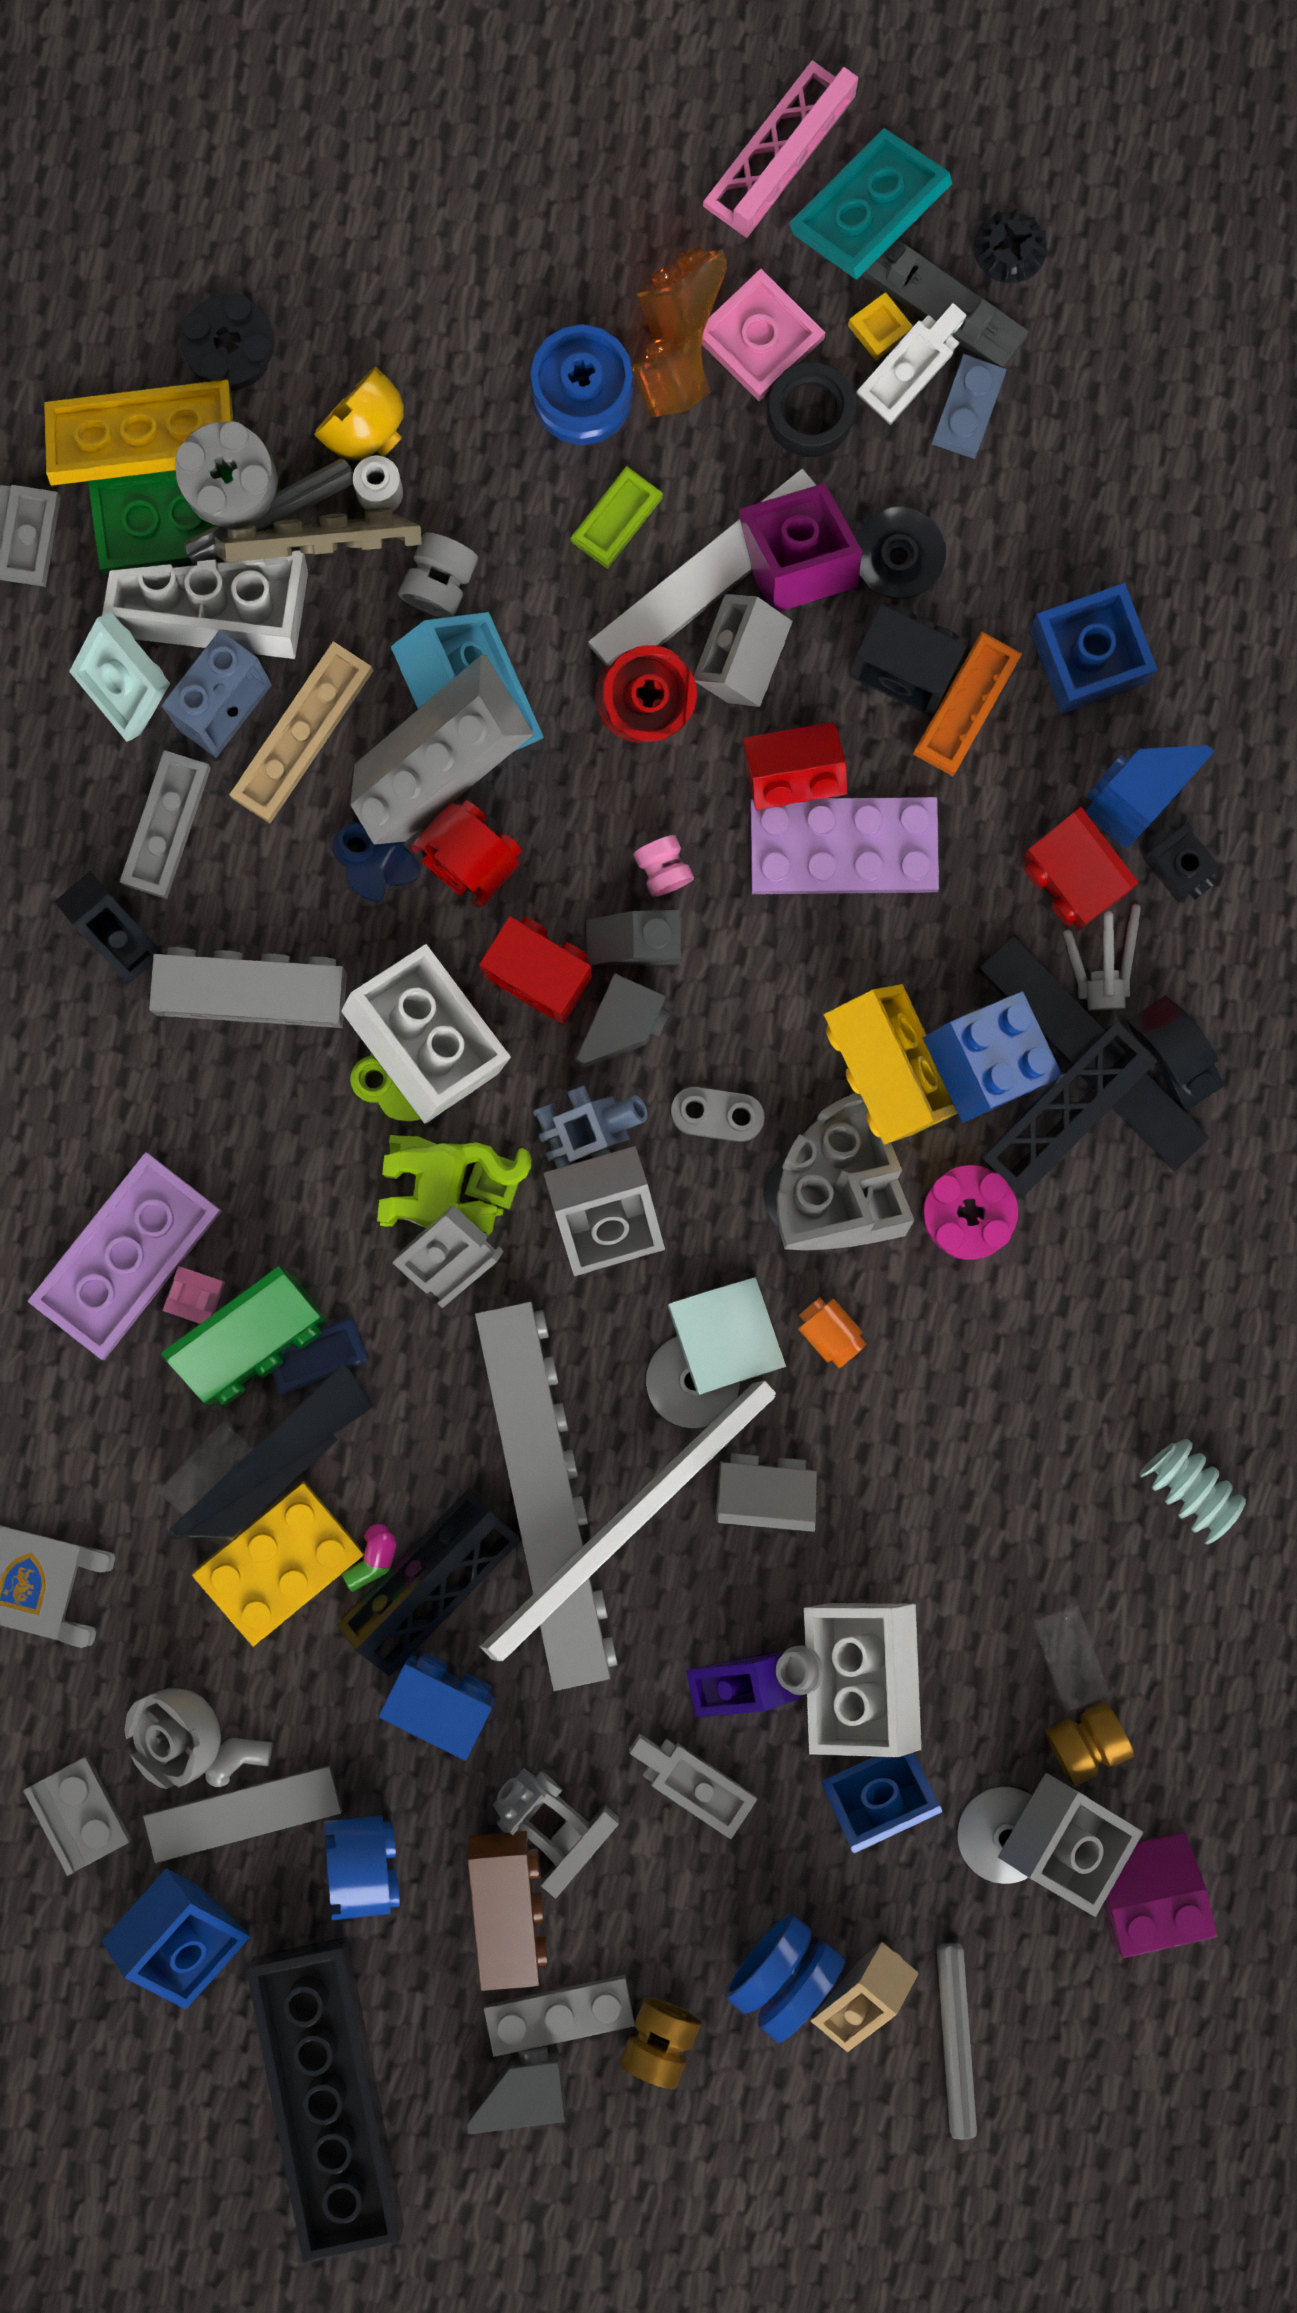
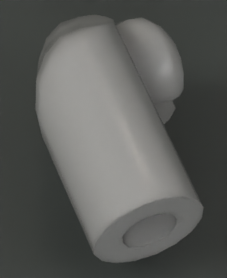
[205,1738,272,1787]

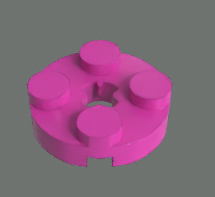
[923,1165,1018,1260]

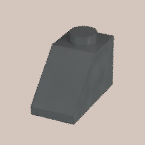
[586,910,681,967]
[576,973,671,1068]
[467,2046,566,2135]

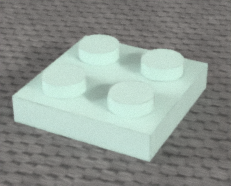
[69,612,170,742]

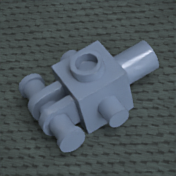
[533,1086,648,1169]

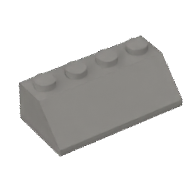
[351,655,534,844]

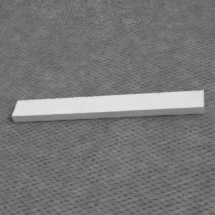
[480,1381,776,1661]

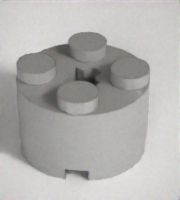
[176,421,278,529]

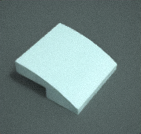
[668,1277,786,1395]

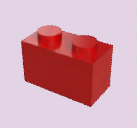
[743,722,847,810]

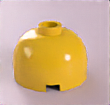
[314,366,404,461]

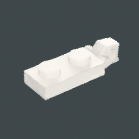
[856,303,967,425]

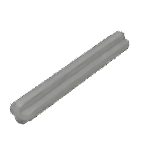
[937,1943,977,2140]

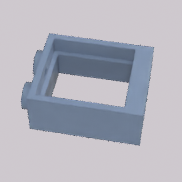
[161,630,272,758]

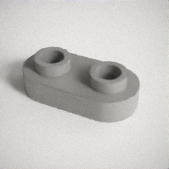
[671,1087,765,1142]

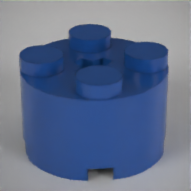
[324,1815,400,1920]

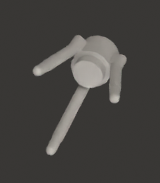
[1063,904,1141,1010]

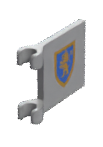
[0,1525,116,1648]

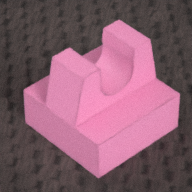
[163,1266,225,1324]

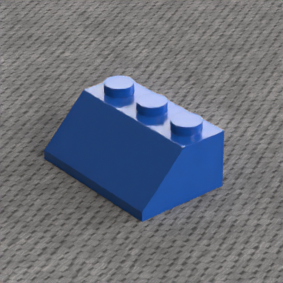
[1086,745,1215,849]

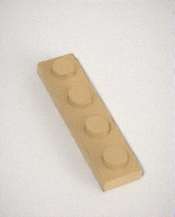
[229,641,373,823]

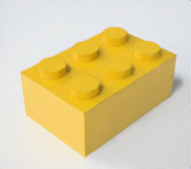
[823,984,958,1145]

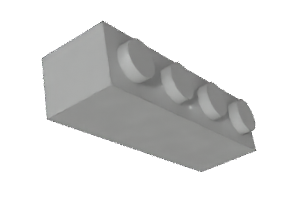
[149,947,347,1028]

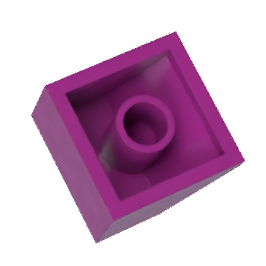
[739,483,862,612]
[1103,1832,1217,1958]

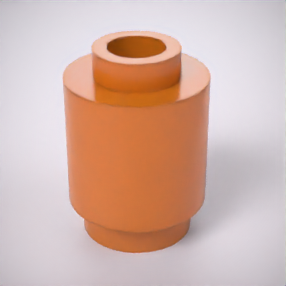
[798,1297,867,1368]

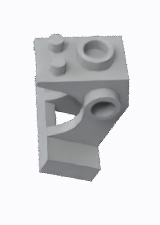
[493,1768,619,1899]

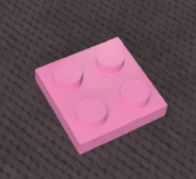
[695,269,826,401]

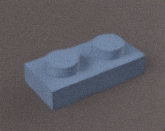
[932,354,1007,459]

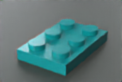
[789,128,952,280]

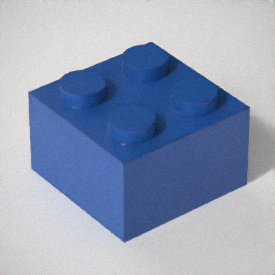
[1029,583,1158,714]
[923,991,1062,1123]
[379,1652,497,1761]

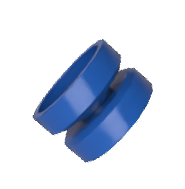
[530,324,633,446]
[724,1913,845,2043]

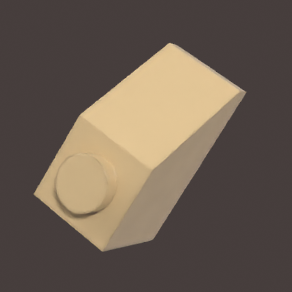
[811,1942,919,2052]

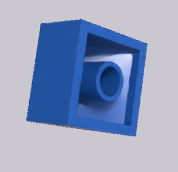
[821,1753,943,1854]
[101,1868,251,2009]

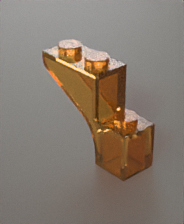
[631,247,727,418]

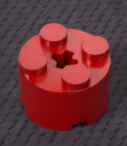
[595,645,697,743]
[411,800,522,908]

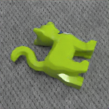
[377,1135,532,1236]

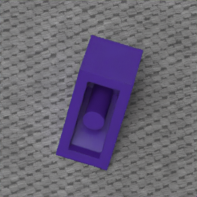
[686,1652,802,1717]

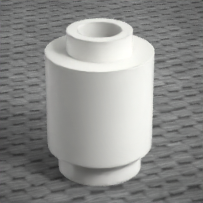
[353,456,403,511]

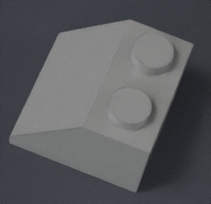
[715,1453,817,1532]

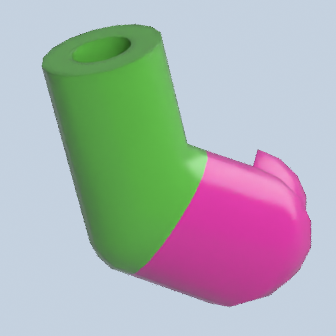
[342,1524,396,1592]

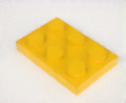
[192,1480,364,1647]

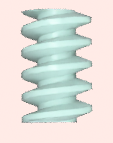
[1139,1439,1246,1545]

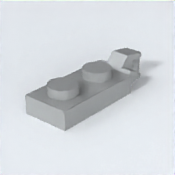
[629,1733,758,1839]

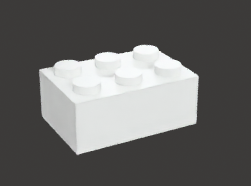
[341,944,511,1124]
[804,1603,921,1757]

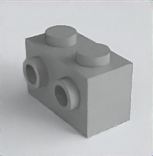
[693,594,793,707]

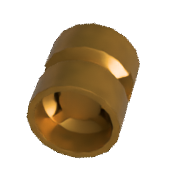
[1045,1700,1134,1787]
[619,1997,702,2089]

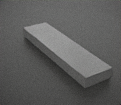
[143,1764,343,1863]

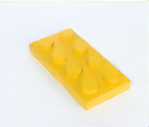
[44,379,233,486]

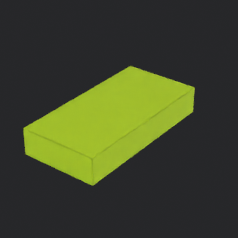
[571,466,663,569]

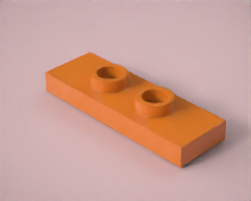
[913,632,1022,776]

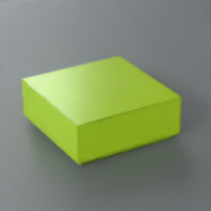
[465,1156,519,1210]

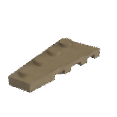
[215,508,422,562]

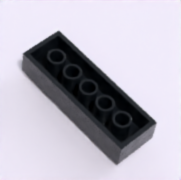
[246,1936,404,2263]

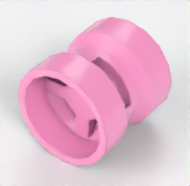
[633,835,694,897]

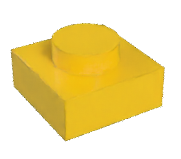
[848,292,913,361]

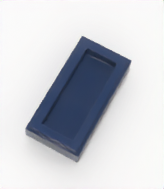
[272,1317,370,1395]

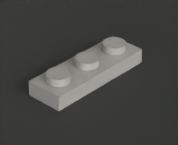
[120,750,211,899]
[484,1975,635,2057]

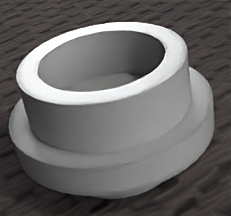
[776,1645,823,1695]

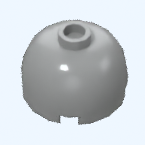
[124,1688,221,1789]

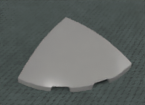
[776,1093,914,1250]

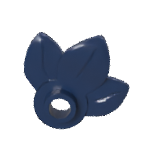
[332,823,421,902]

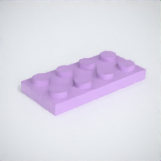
[750,797,939,894]
[27,1152,222,1360]

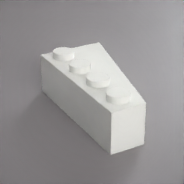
[102,551,308,659]

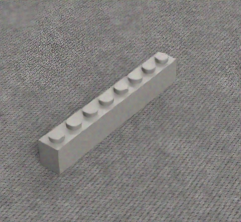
[475,1302,618,1691]

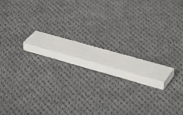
[588,469,816,666]

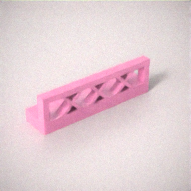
[703,60,859,238]

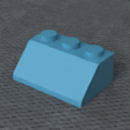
[391,612,544,751]

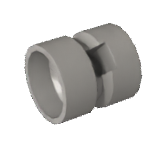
[398,532,479,618]

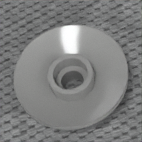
[646,1336,740,1428]
[957,1787,1032,1884]

